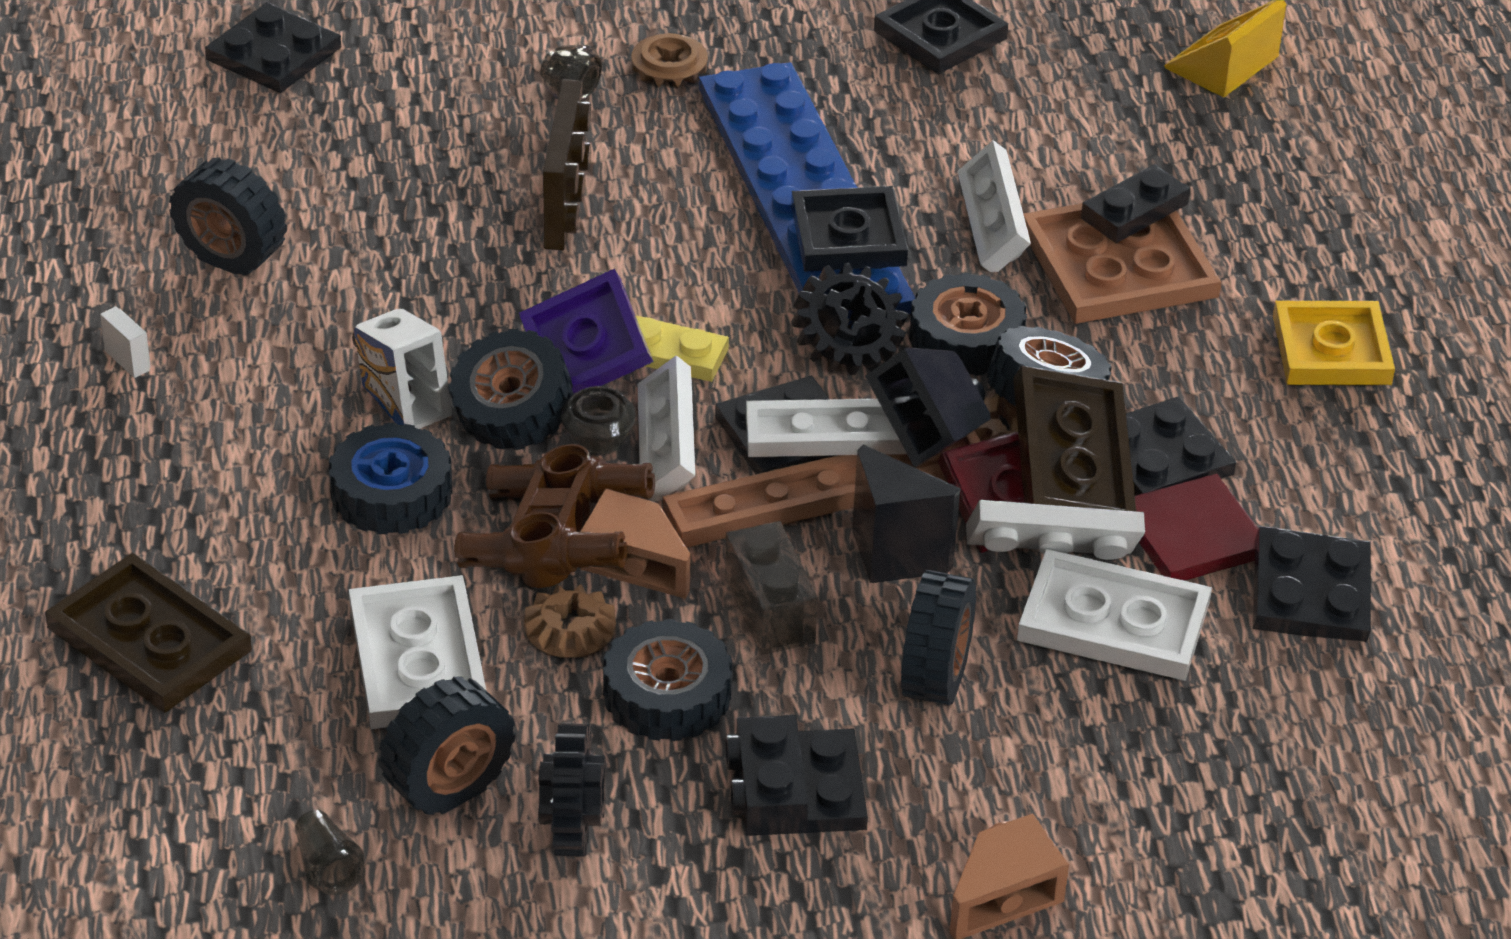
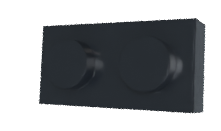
[1081,164,1190,243]

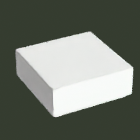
[100,306,151,378]

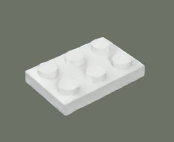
[1017,549,1212,681]
[349,575,486,729]

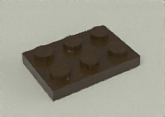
[543,79,591,250]
[1013,366,1136,512]
[45,552,252,713]

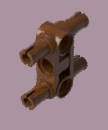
[454,444,655,588]

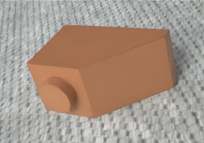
[580,489,691,599]
[949,813,1069,939]

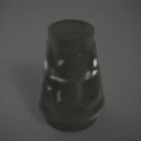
[295,810,365,895]

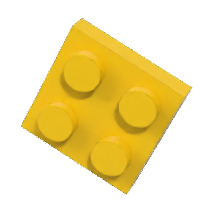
[1273,300,1395,385]

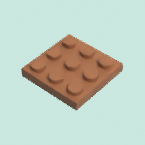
[1023,203,1221,324]

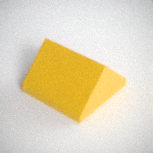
[1164,0,1287,98]

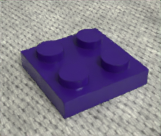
[519,268,654,398]

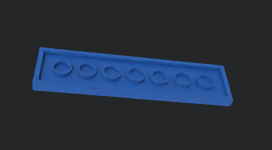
[699,62,915,325]

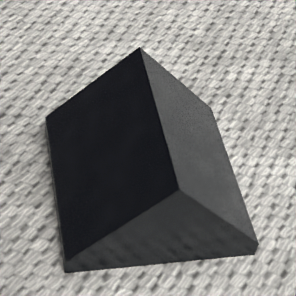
[852,444,961,583]

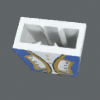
[352,309,453,429]

